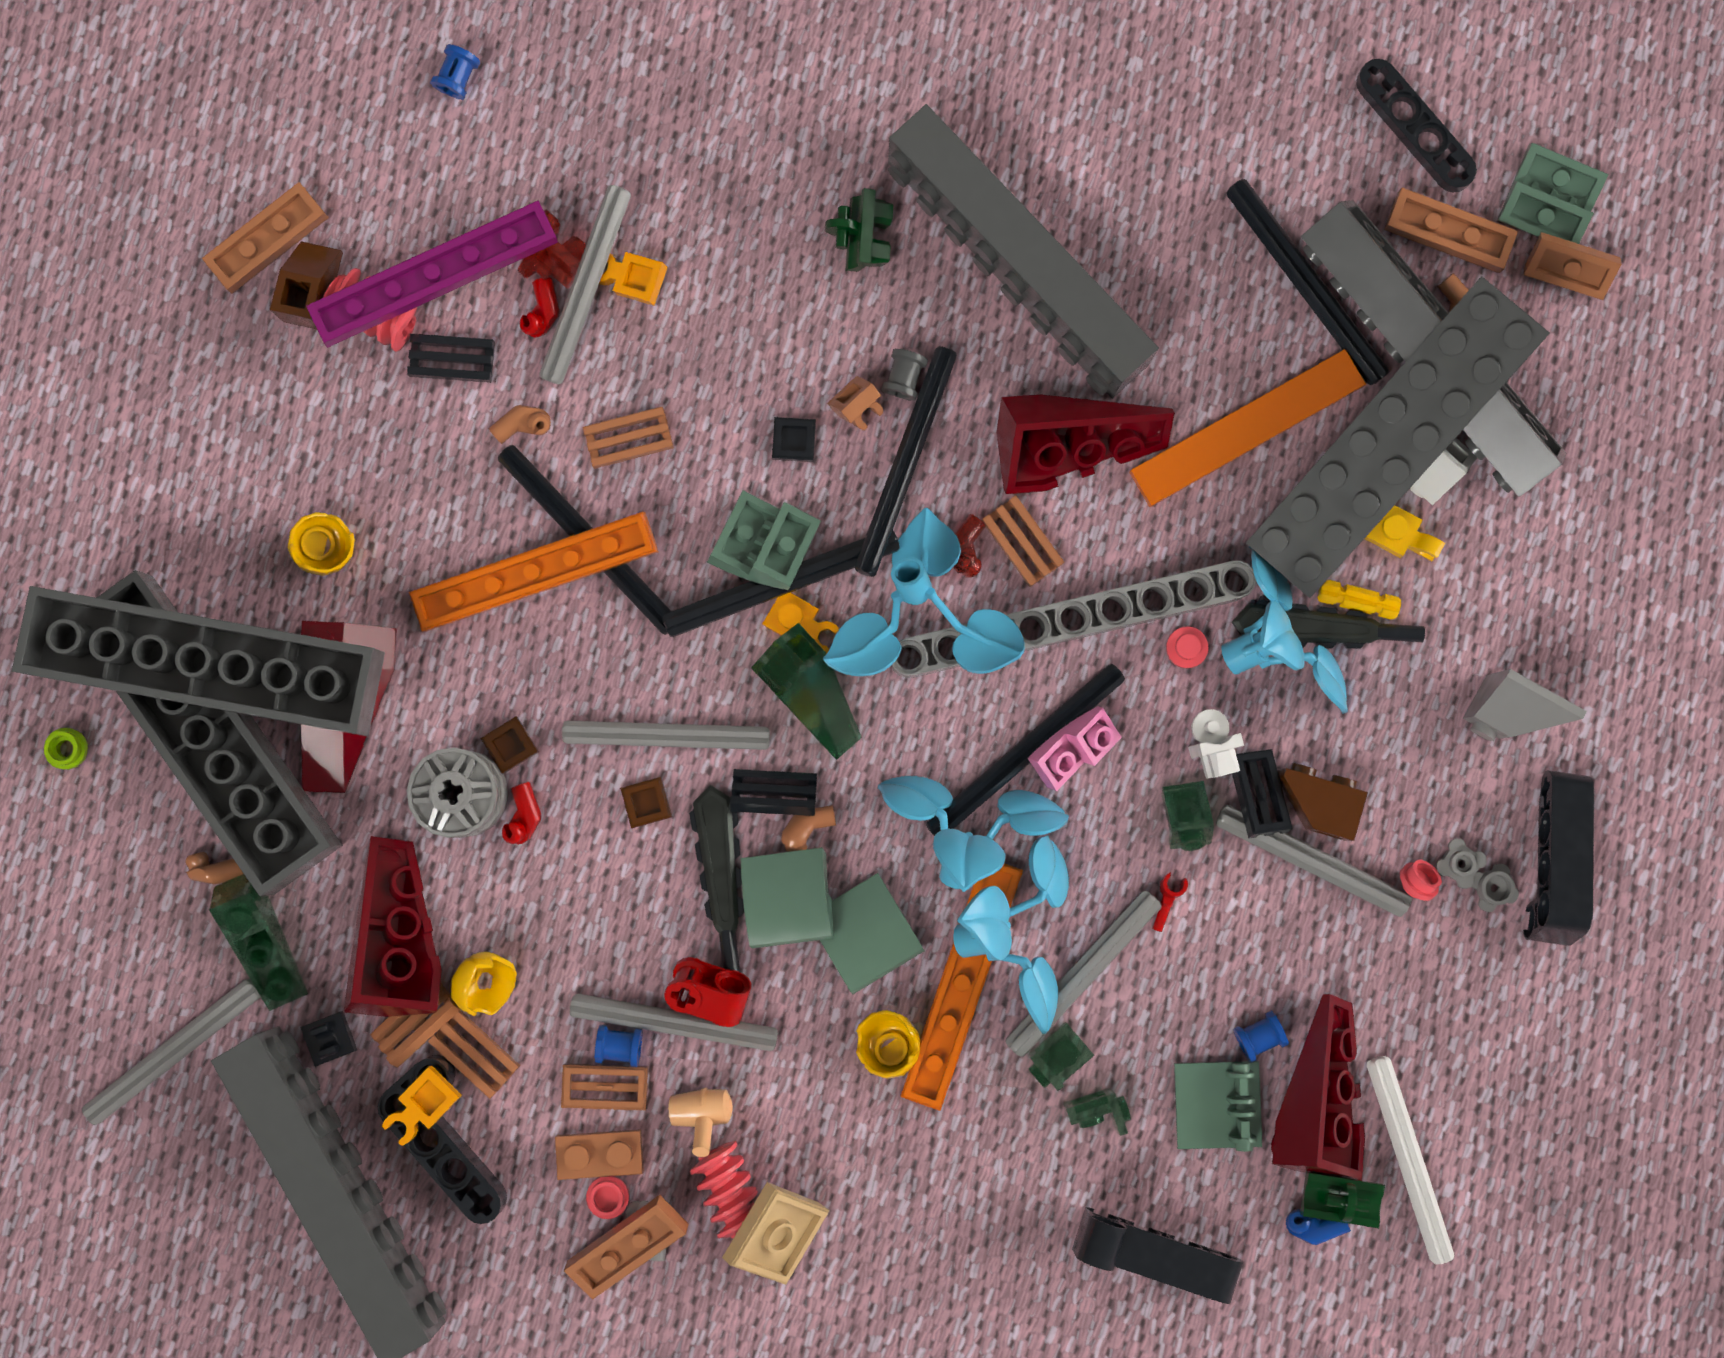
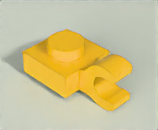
[1364,505,1445,562]

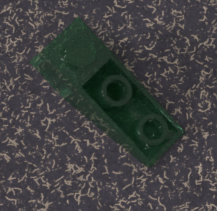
[751,623,862,760]
[209,874,308,1011]

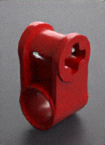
[664,957,752,1027]

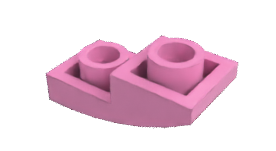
[1027,706,1122,791]

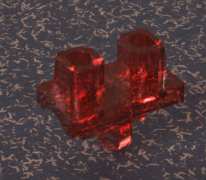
[518,209,586,289]

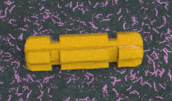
[1318,579,1401,620]

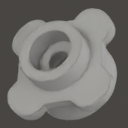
[1436,839,1487,889]
[1472,864,1519,912]

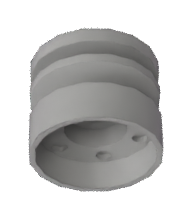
[406,747,508,838]

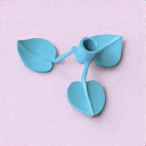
[823,508,1025,676]
[1221,546,1348,714]
[877,776,1069,892]
[953,835,1069,1034]

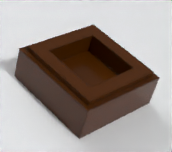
[480,716,539,774]
[620,777,673,829]

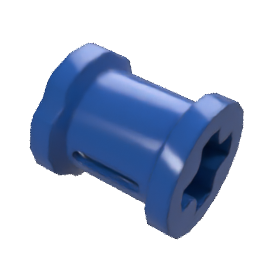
[430,44,480,100]
[1233,1010,1289,1063]
[594,1025,643,1067]

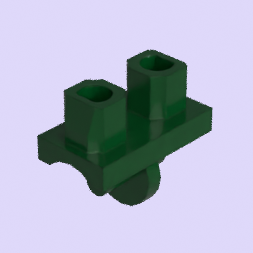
[825,188,894,272]
[1300,1171,1385,1229]

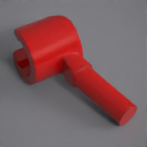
[1152,872,1188,932]

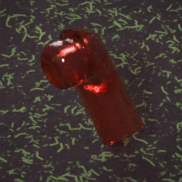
[953,514,986,578]

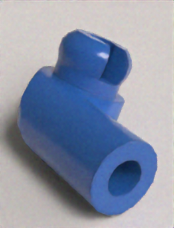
[1286,1209,1351,1245]

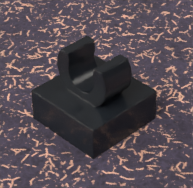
[300,1011,357,1067]

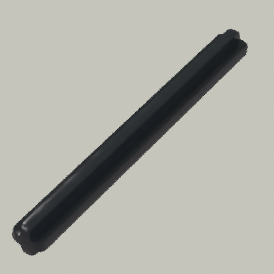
[1227,179,1389,385]
[855,346,957,577]
[498,445,671,635]
[662,530,900,637]
[926,664,1125,836]

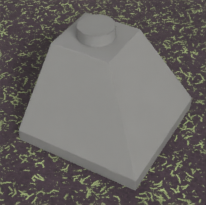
[1463,669,1587,741]

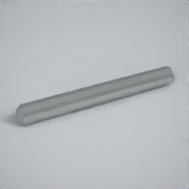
[539,185,631,384]
[562,721,770,750]
[1216,805,1412,917]
[1005,891,1162,1057]
[82,979,262,1125]
[570,994,778,1051]

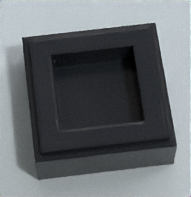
[772,417,816,462]

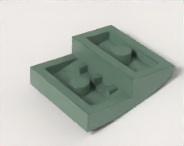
[1498,143,1609,244]
[707,490,821,590]
[741,847,834,949]
[820,873,925,995]

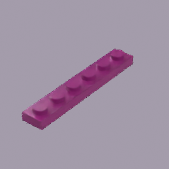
[306,200,558,348]

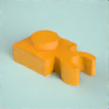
[599,252,668,306]
[762,592,839,654]
[382,1065,462,1146]

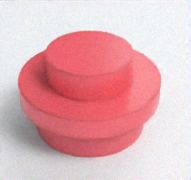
[1166,626,1209,669]
[1400,860,1442,901]
[586,1176,629,1219]

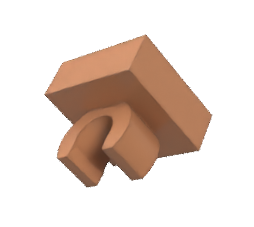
[827,376,883,431]

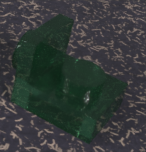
[1161,781,1214,851]
[1028,1022,1094,1091]
[1062,1088,1131,1136]

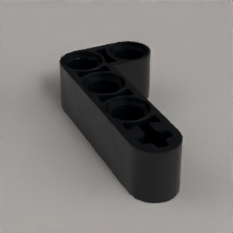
[1523,770,1594,946]
[377,1055,507,1224]
[1072,1207,1243,1304]

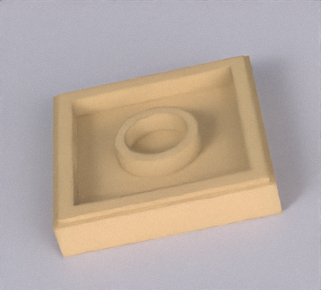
[722,1182,830,1285]

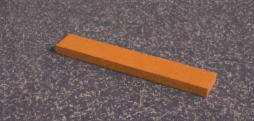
[1129,349,1366,507]
[409,512,658,632]
[900,863,1023,1111]

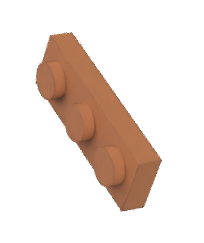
[202,182,329,294]
[1384,188,1518,273]
[564,1195,689,1300]

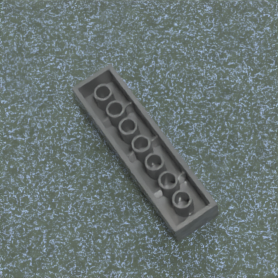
[888,104,1159,399]
[1300,200,1567,497]
[1246,276,1550,598]
[96,570,343,896]
[11,586,385,737]
[211,1026,446,1358]

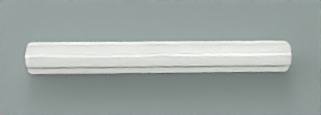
[1367,1056,1454,1264]

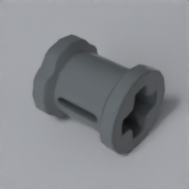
[881,349,928,401]

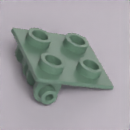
[1174,1061,1262,1152]

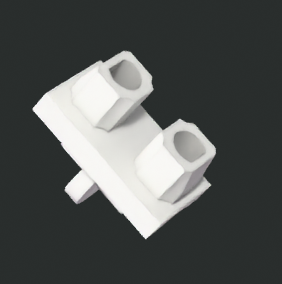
[1188,709,1244,779]

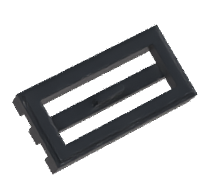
[407,333,495,383]
[1232,749,1293,839]
[730,769,817,816]

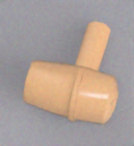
[668,1088,732,1157]

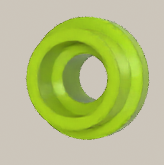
[44,728,88,770]

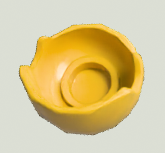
[288,512,355,576]
[451,951,517,1016]
[856,1010,920,1079]

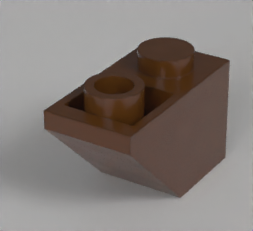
[270,241,343,330]
[1278,763,1368,841]

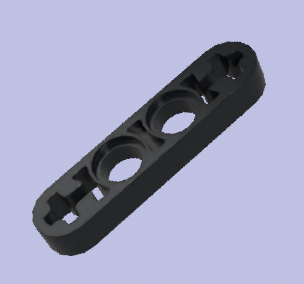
[1356,59,1477,193]

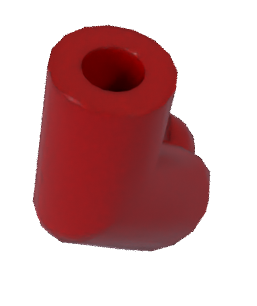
[520,277,560,338]
[502,782,541,845]

